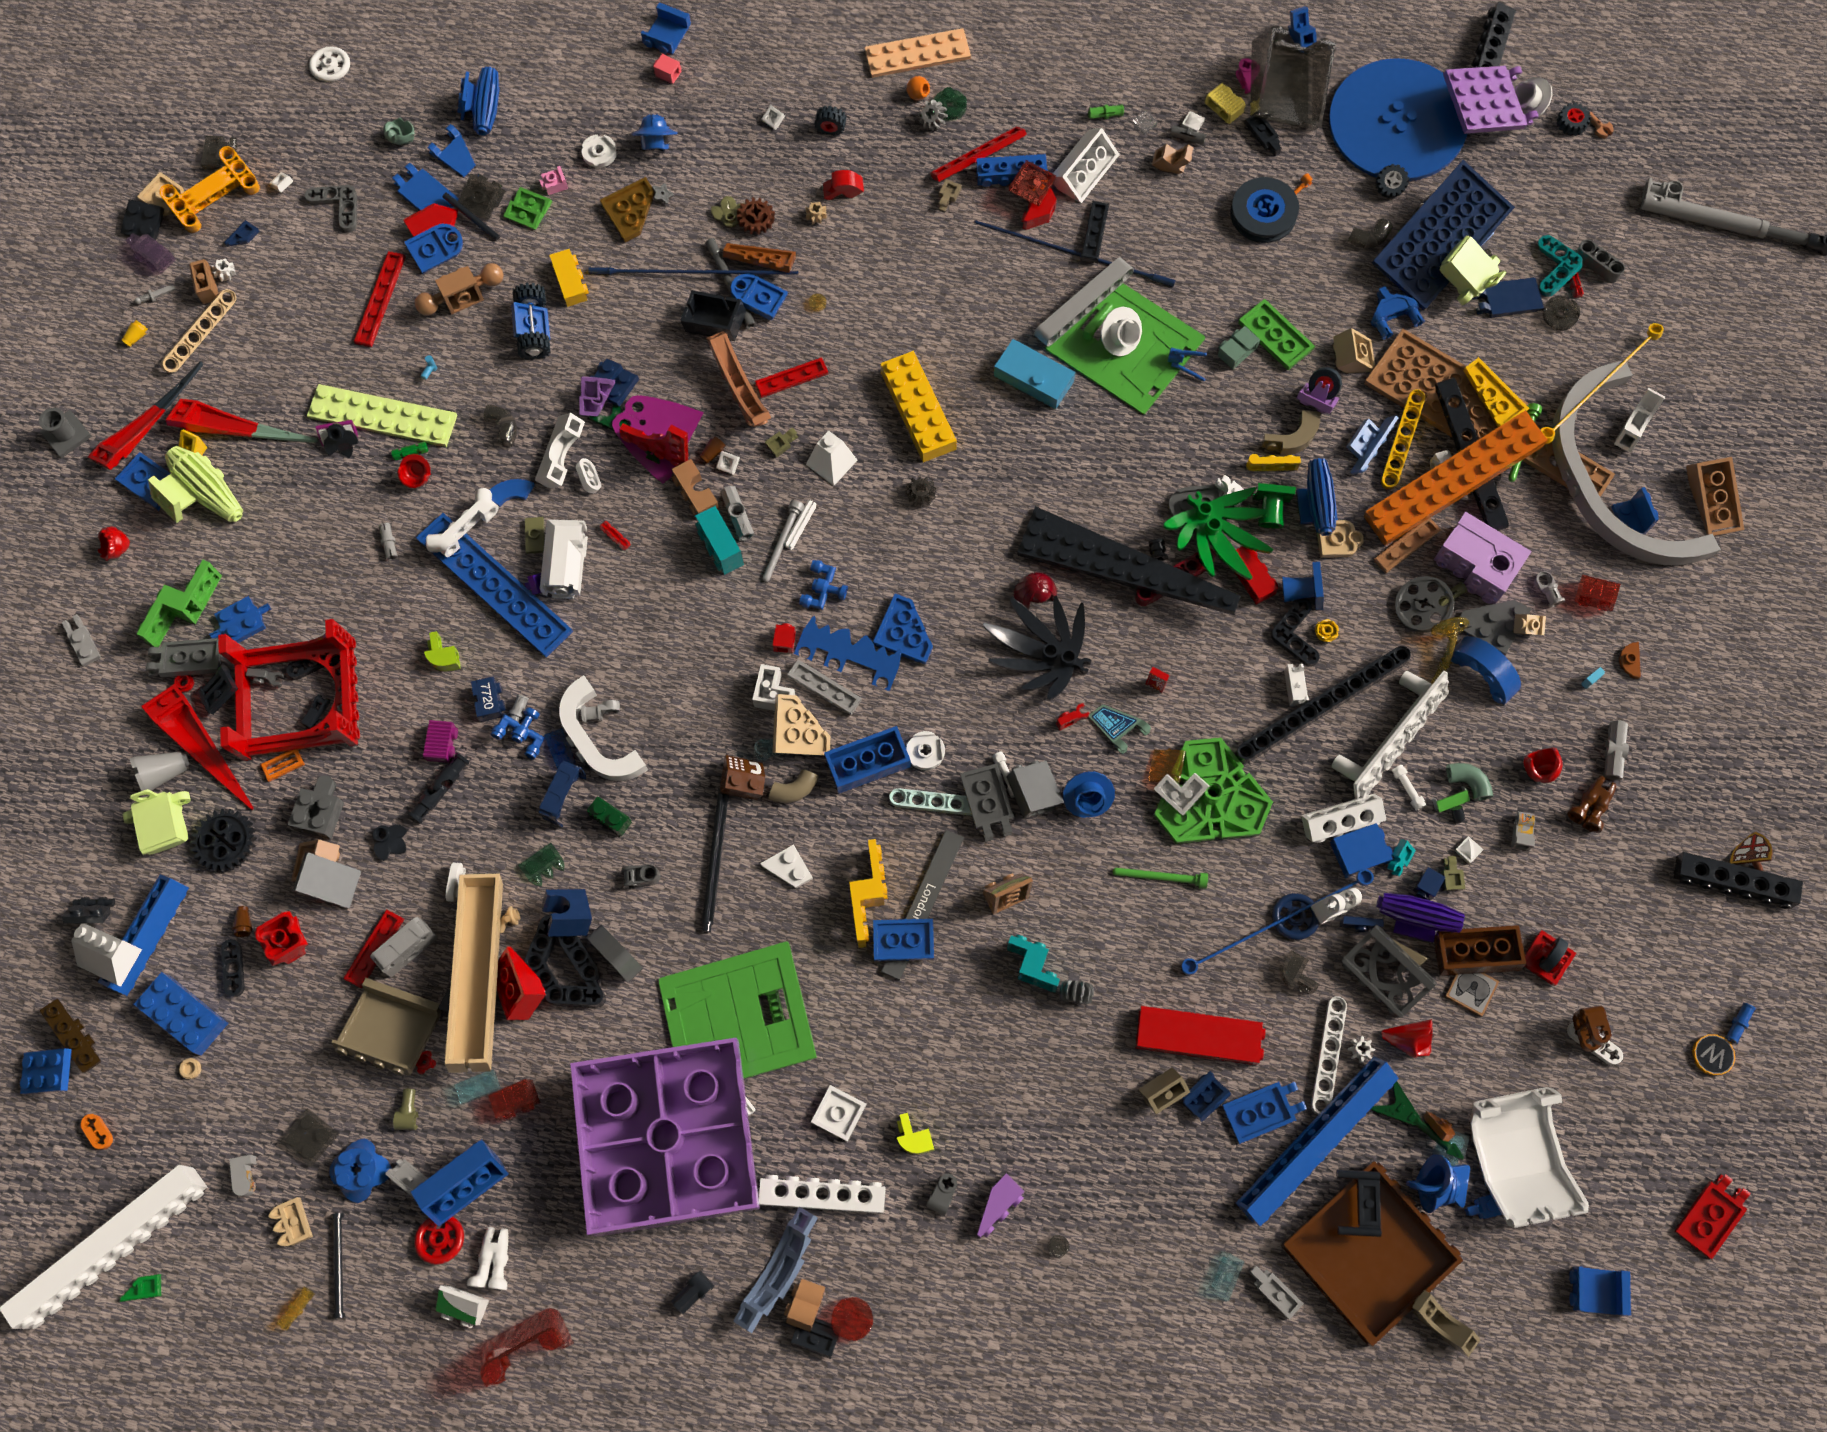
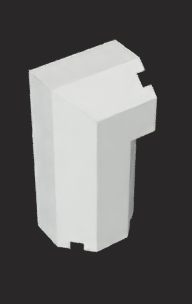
[540,520,588,599]

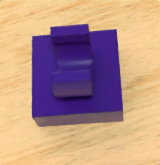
[524,572,542,595]

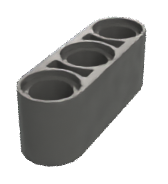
[1576,240,1625,283]

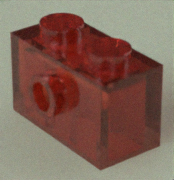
[1574,575,1621,612]
[488,1079,540,1121]

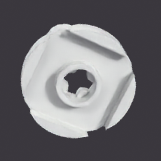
[581,135,617,169]
[906,731,945,770]

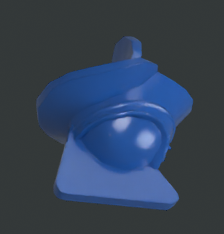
[1406,1155,1470,1213]

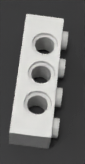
[1301,794,1386,843]

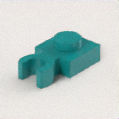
[1387,839,1416,876]

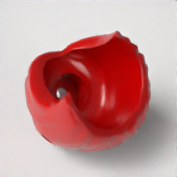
[1524,747,1563,784]

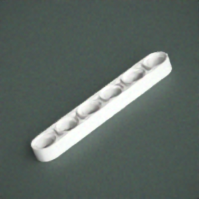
[1311,996,1347,1115]

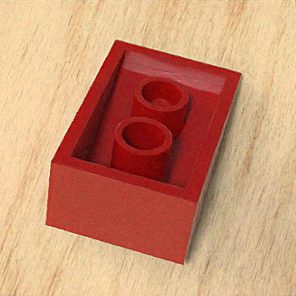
[496,946,546,1020]

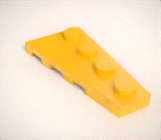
[1464,357,1529,427]

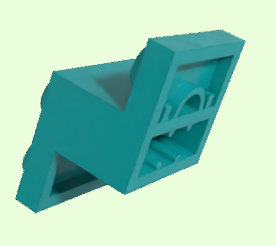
[1007,934,1060,993]

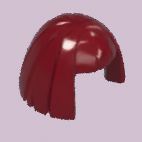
[1014,572,1057,610]

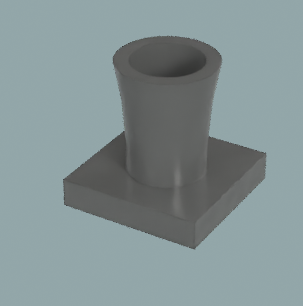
[39,408,92,458]

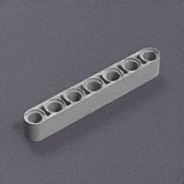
[1034,257,1134,347]

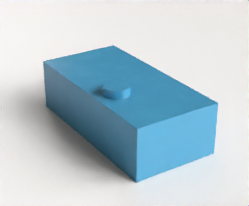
[994,339,1075,409]

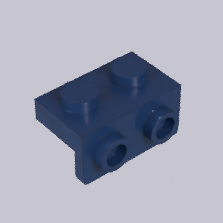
[1181,1071,1231,1122]

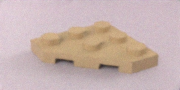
[773,694,830,756]

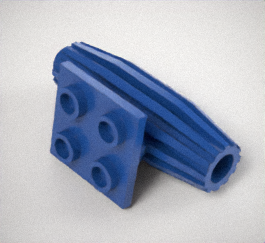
[458,66,499,136]
[1296,458,1338,536]

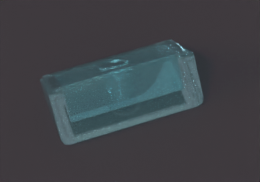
[1206,1251,1244,1301]

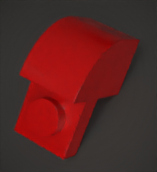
[823,170,864,200]

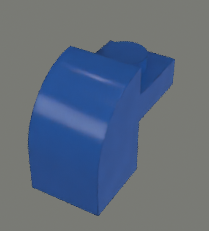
[1288,6,1317,50]

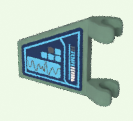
[1089,704,1151,754]

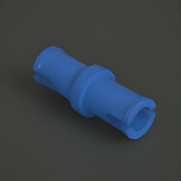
[1725,1003,1756,1044]

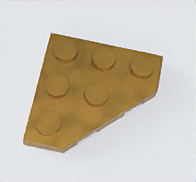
[600,177,654,242]

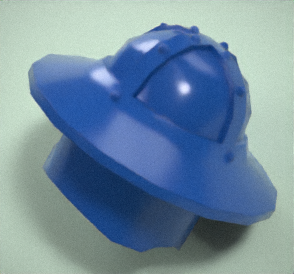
[631,114,678,150]
[1063,771,1115,818]

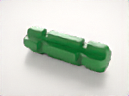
[391,442,428,461]

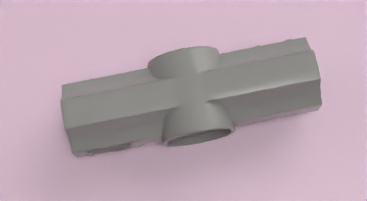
[720,486,754,541]
[1603,720,1629,780]

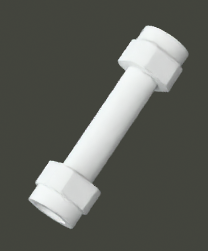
[992,752,1014,798]
[1392,765,1426,811]

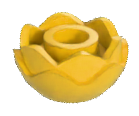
[1315,619,1339,642]

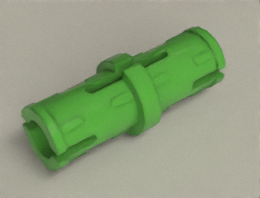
[1088,105,1124,119]

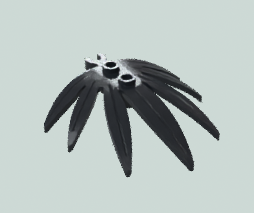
[983,596,1092,701]

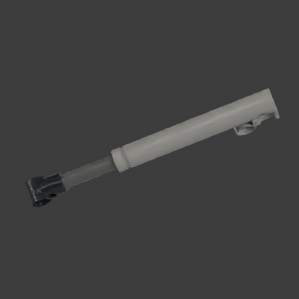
[1640,177,1827,256]

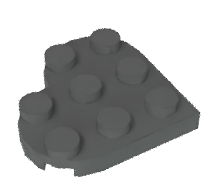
[1168,484,1227,539]

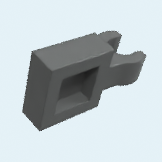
[246,668,284,688]

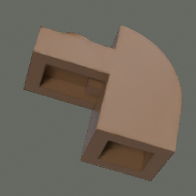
[1152,144,1193,174]

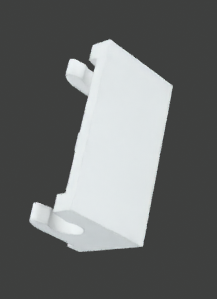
[1284,664,1309,706]

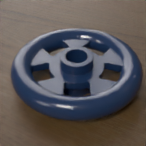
[1272,893,1320,940]

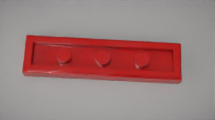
[755,357,828,398]
[343,909,404,989]

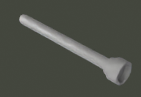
[762,500,804,582]

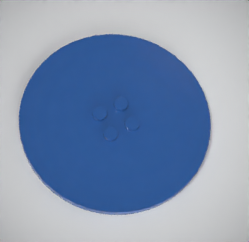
[1329,58,1468,181]

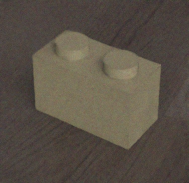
[1138,1067,1190,1115]

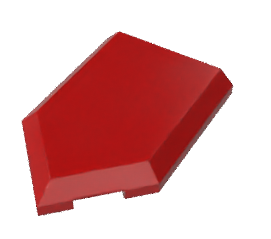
[403,203,458,237]

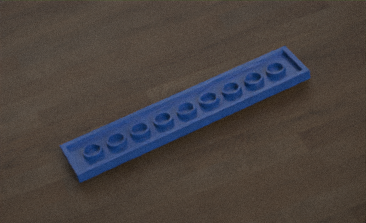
[416,513,573,657]

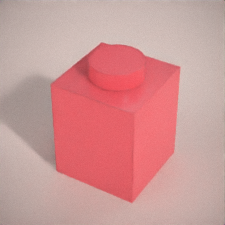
[653,54,682,84]

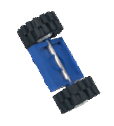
[511,283,551,360]

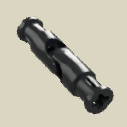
[407,752,470,824]

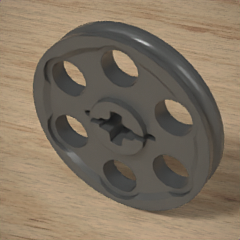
[1395,576,1454,633]

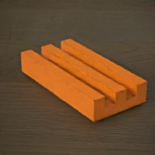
[260,749,305,782]

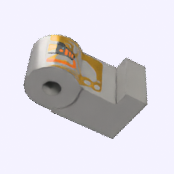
[1511,811,1535,851]
[229,1155,256,1197]

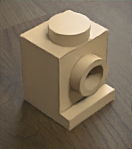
[1514,614,1546,635]

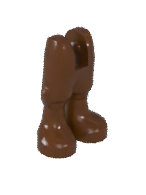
[1567,775,1616,833]

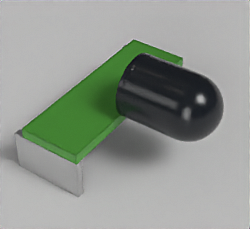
[1432,786,1470,823]

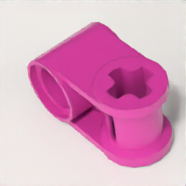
[1236,58,1263,94]

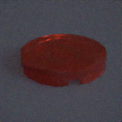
[831,1297,873,1342]

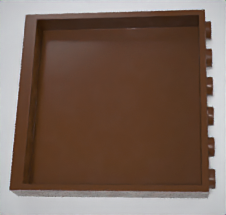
[1280,1161,1464,1347]

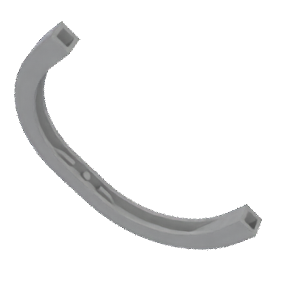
[1552,360,1721,565]

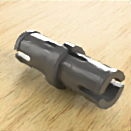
[1170,125,1206,145]

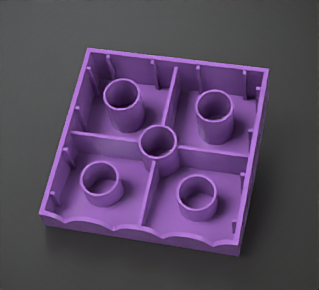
[571,1038,760,1237]

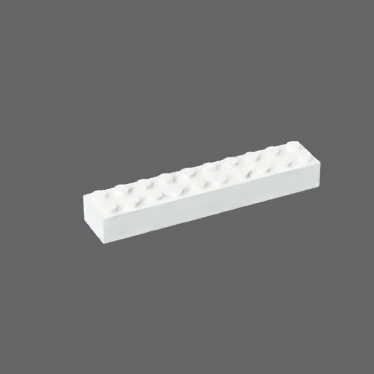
[0,1165,207,1329]

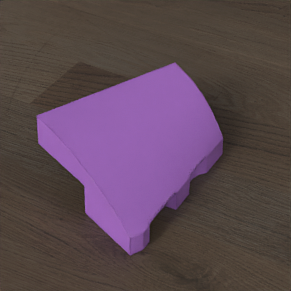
[579,376,615,416]

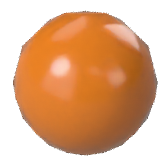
[906,76,930,101]

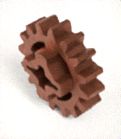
[737,197,775,235]

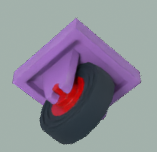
[1297,367,1342,414]

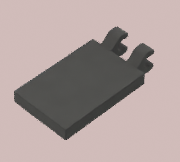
[146,638,222,678]
[960,763,1014,842]

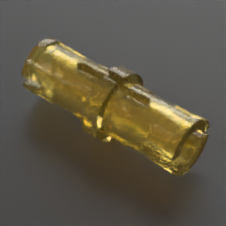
[276,1286,315,1331]

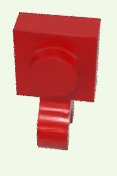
[1056,703,1090,731]

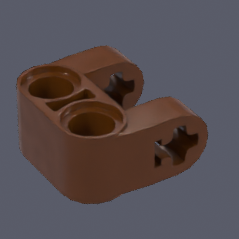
[1573,1005,1612,1052]

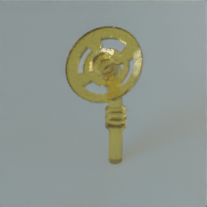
[1430,617,1470,684]

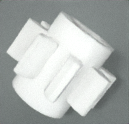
[212,259,236,282]
[1348,1036,1375,1063]

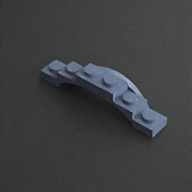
[733,1207,818,1333]

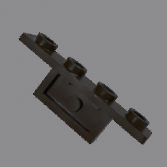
[40,999,101,1073]

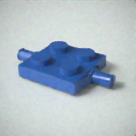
[209,596,272,643]

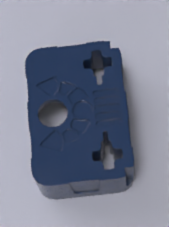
[538,761,586,827]

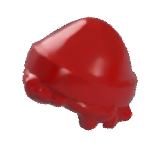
[98,526,130,561]

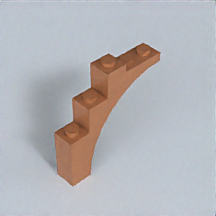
[707,331,771,427]

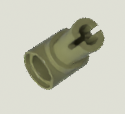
[393,1089,419,1130]

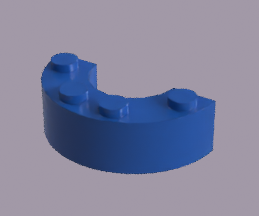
[1447,636,1521,705]

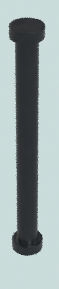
[331,1213,346,1319]

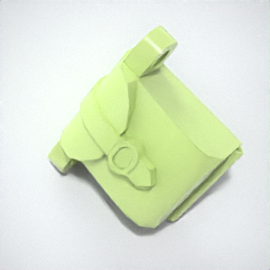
[1440,235,1506,305]
[123,789,191,855]

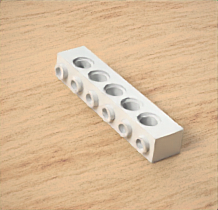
[759,1175,886,1214]

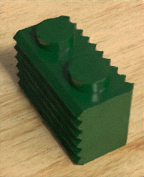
[587,797,632,837]

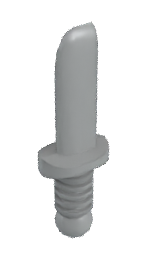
[135,285,175,304]

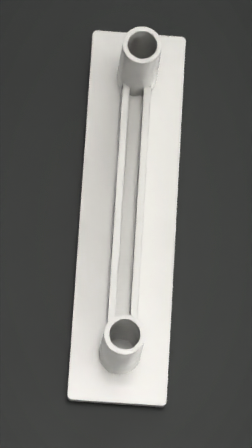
[1332,671,1449,799]

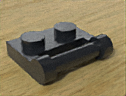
[196,664,238,715]

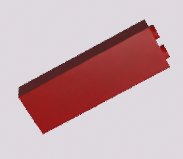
[1135,1006,1266,1066]

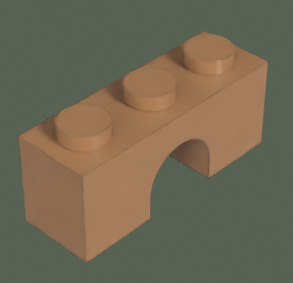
[671,459,719,516]

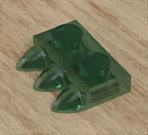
[518,843,565,887]

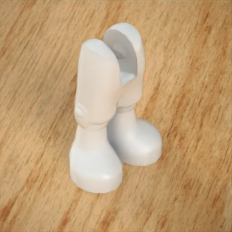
[467,1227,508,1290]

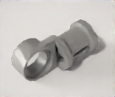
[1534,571,1565,608]
[581,700,620,723]

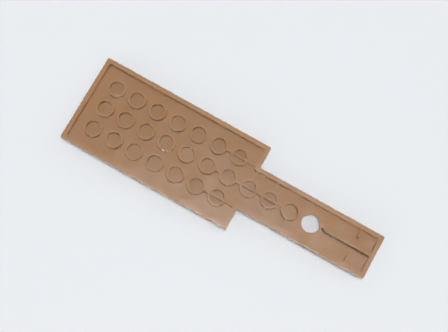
[1364,329,1615,497]

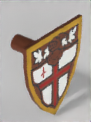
[1730,832,1773,871]

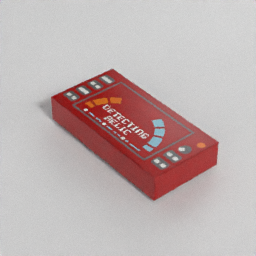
[1145,667,1169,693]

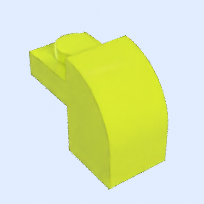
[897,1113,934,1155]

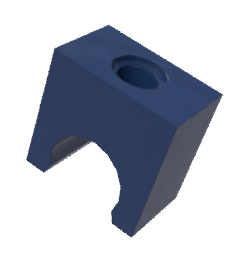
[541,889,592,936]

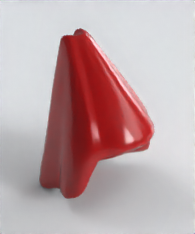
[1382,1019,1433,1058]

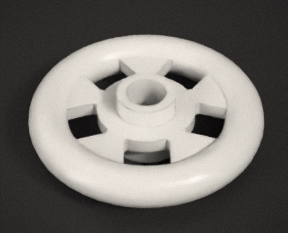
[309,47,350,82]

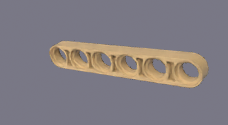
[161,289,236,373]

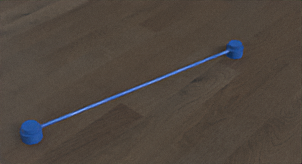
[1181,869,1374,975]

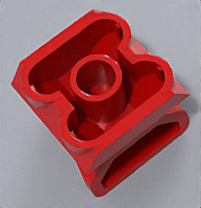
[254,911,308,966]

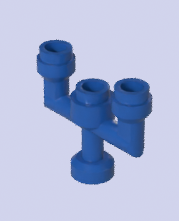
[799,560,848,610]
[490,707,545,759]

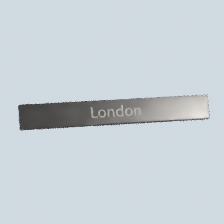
[882,830,964,980]

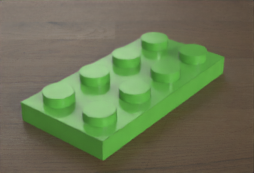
[1238,299,1315,371]

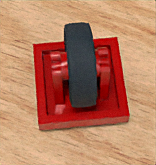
[1524,930,1576,986]

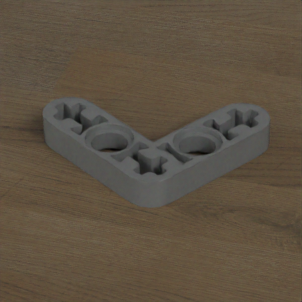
[305,185,357,232]

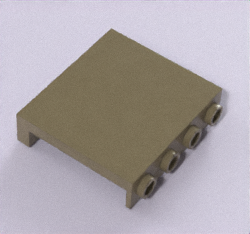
[332,978,442,1076]

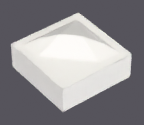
[761,105,785,130]
[1181,111,1205,132]
[269,172,293,192]
[716,451,740,475]
[1455,836,1484,864]

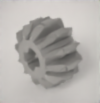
[918,99,948,131]

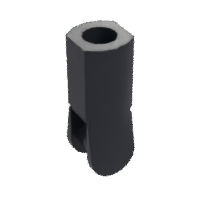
[300,694,330,728]

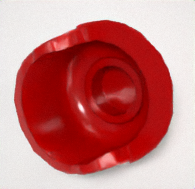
[398,454,431,488]

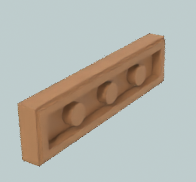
[1373,518,1441,574]

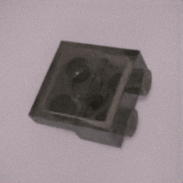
[458,173,506,221]

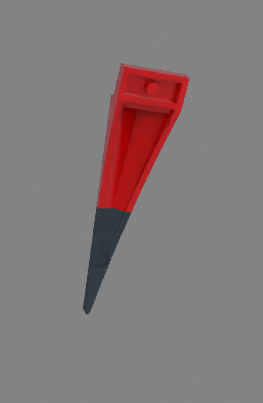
[88,361,203,470]

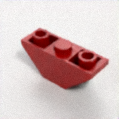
[1021,183,1057,230]

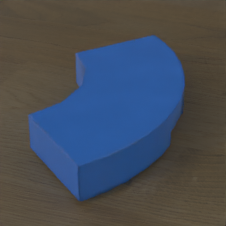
[489,479,535,507]

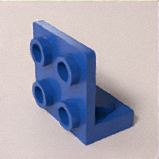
[1611,487,1659,535]

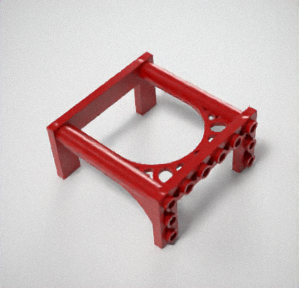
[218,619,360,761]

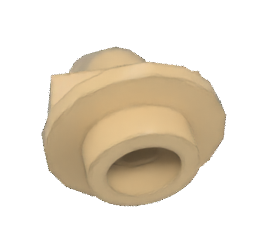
[500,906,520,933]

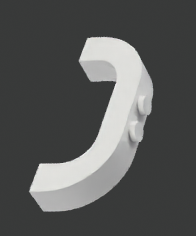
[559,675,648,781]

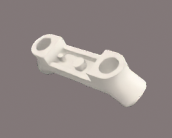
[426,488,498,557]

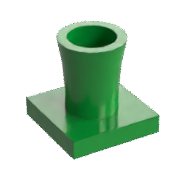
[1252,483,1296,529]

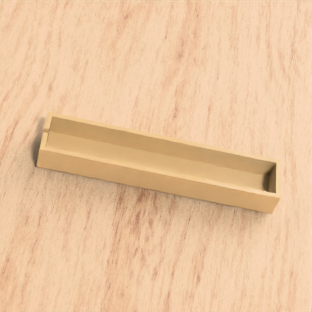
[445,874,503,1073]

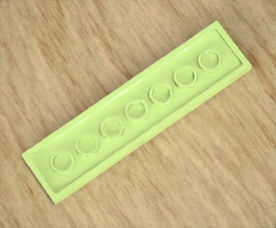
[307,384,457,447]

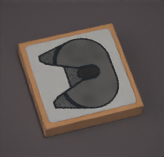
[1445,973,1499,1017]

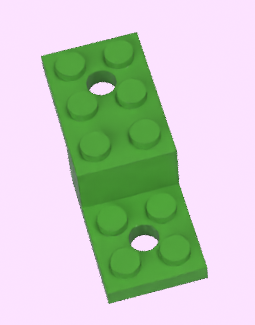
[137,560,222,647]

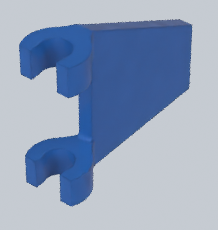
[427,124,476,177]

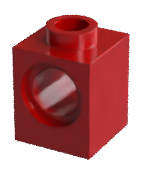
[773,623,796,654]

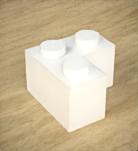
[752,664,795,711]

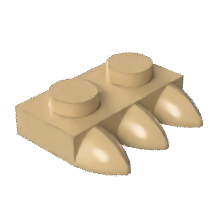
[269,1197,313,1246]

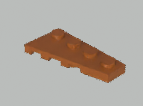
[723,243,796,273]

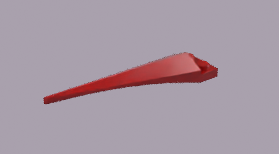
[141,684,254,810]

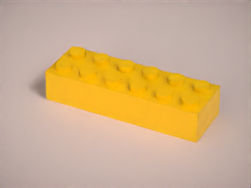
[880,351,957,463]

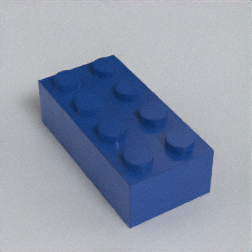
[824,726,911,794]
[134,972,228,1055]
[411,1139,509,1226]

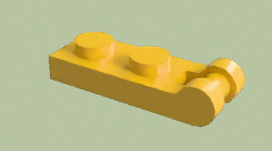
[1246,454,1301,471]

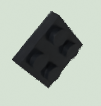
[120,199,165,242]

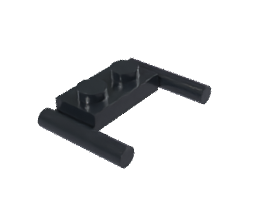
[1336,1170,1382,1237]

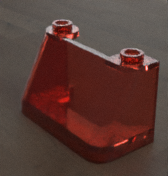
[480,1308,574,1387]

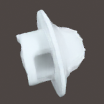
[1514,77,1552,120]
[1101,307,1142,356]

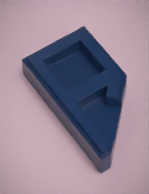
[224,220,260,246]

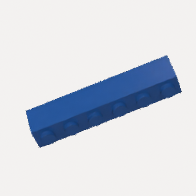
[98,874,189,996]

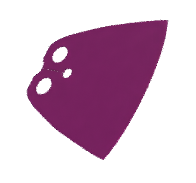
[612,395,704,484]

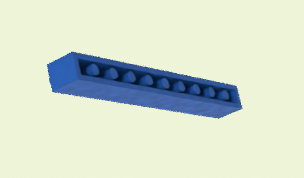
[1236,1056,1399,1227]

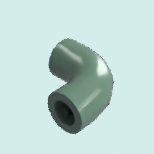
[1446,763,1494,801]

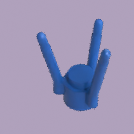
[1168,347,1207,381]

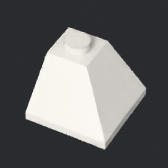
[806,431,857,486]

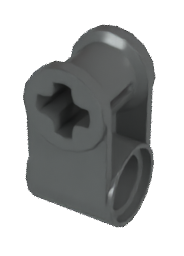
[622,864,661,889]
[926,1174,957,1216]

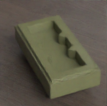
[525,517,545,554]

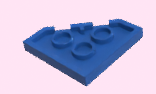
[873,594,933,665]

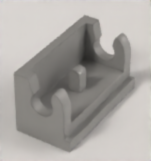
[385,1159,428,1198]

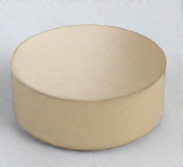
[179,1058,201,1079]

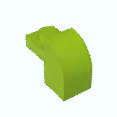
[424,631,461,672]

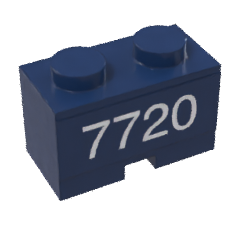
[471,677,506,722]

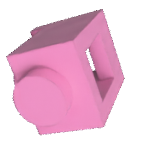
[539,166,568,195]

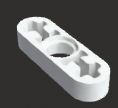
[1567,1022,1623,1065]

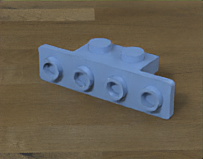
[1346,415,1398,475]

